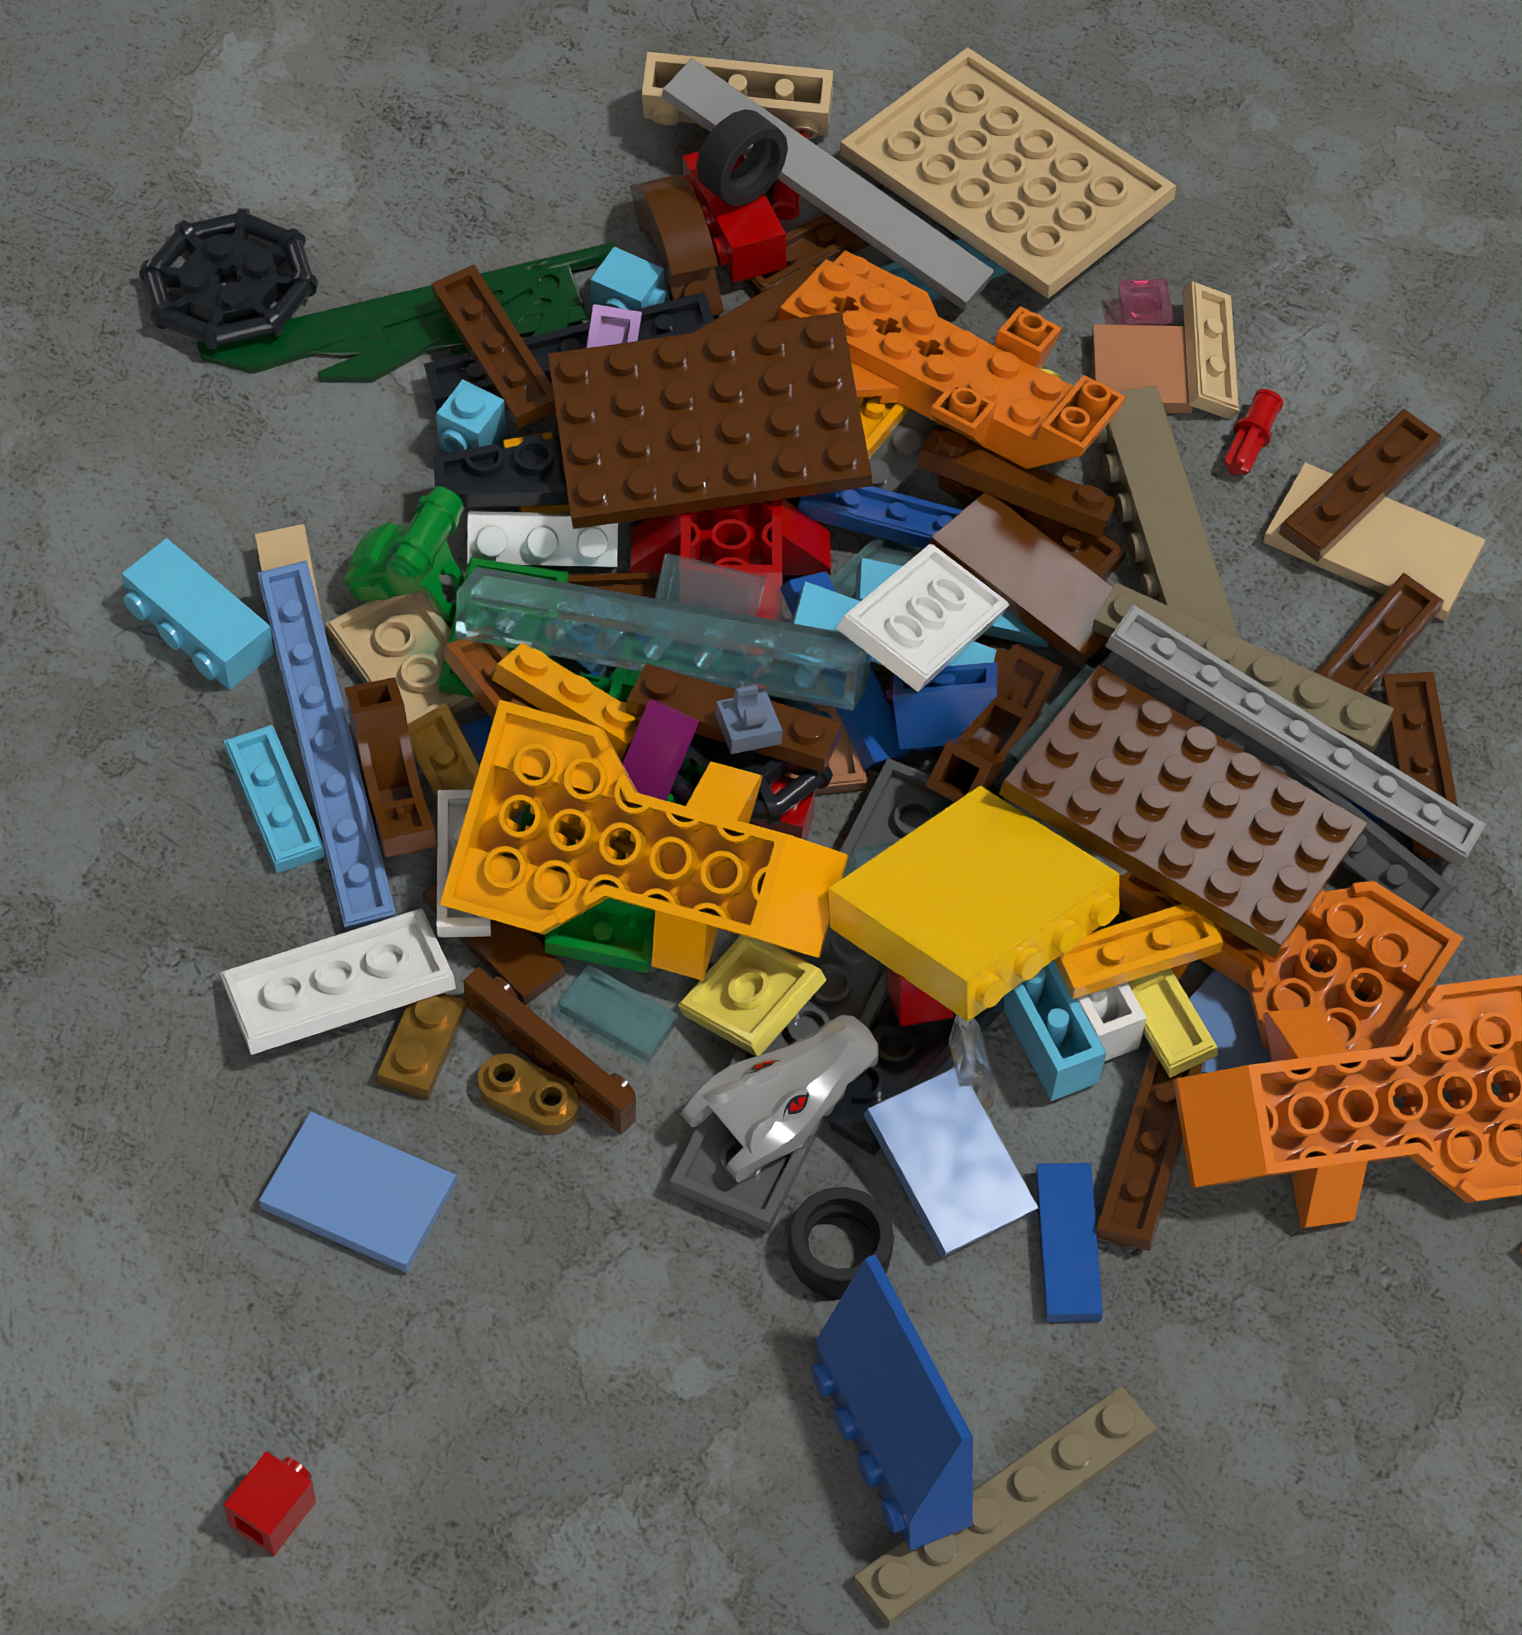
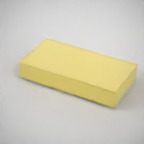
[1127,968,1218,1078]

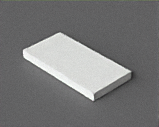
[836,544,1010,692]
[220,908,456,1055]

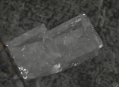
[949,1014,995,1108]

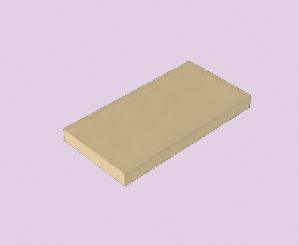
[1263,462,1486,621]

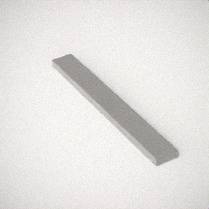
[662,58,994,311]
[1105,604,1486,868]

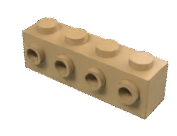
[642,52,833,139]

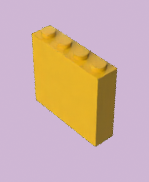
[828,786,1120,1022]

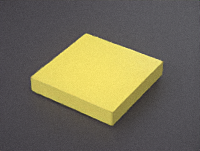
[678,935,826,1057]

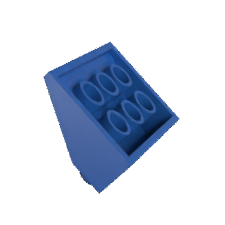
[811,1255,973,1551]

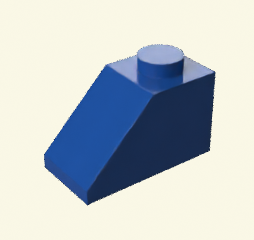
[892,662,998,751]

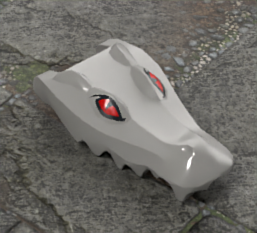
[680,1015,879,1183]

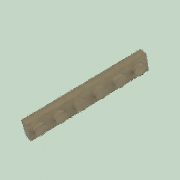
[1092,582,1394,753]
[853,1386,1157,1628]

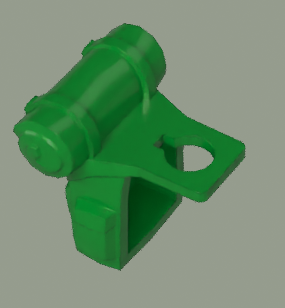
[344,486,465,623]

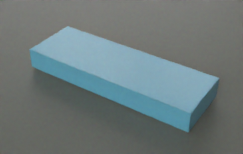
[224,724,326,874]

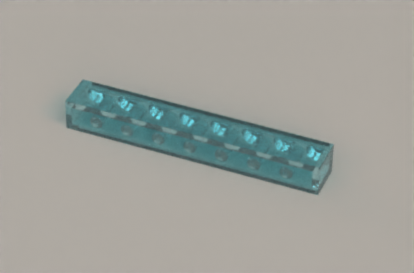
[455,567,871,710]

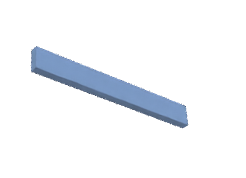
[258,560,397,932]

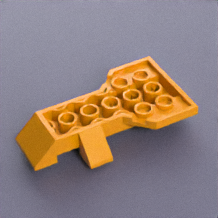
[439,700,849,981]

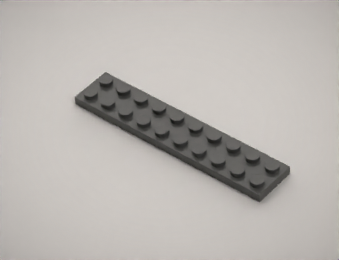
[669,758,955,1232]

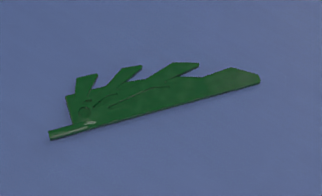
[197,242,615,383]

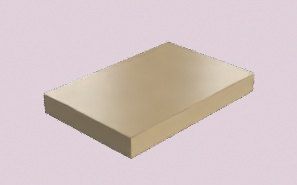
[326,591,478,724]

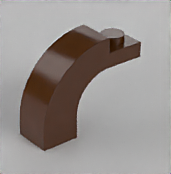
[630,174,725,316]
[925,644,1063,802]
[344,677,437,857]

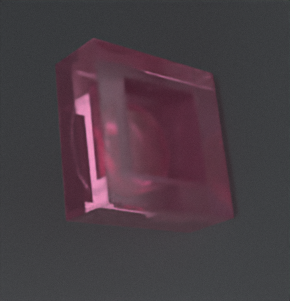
[1118,279,1173,326]

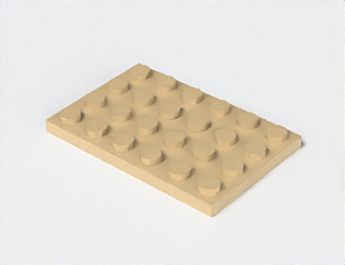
[840,47,1176,299]

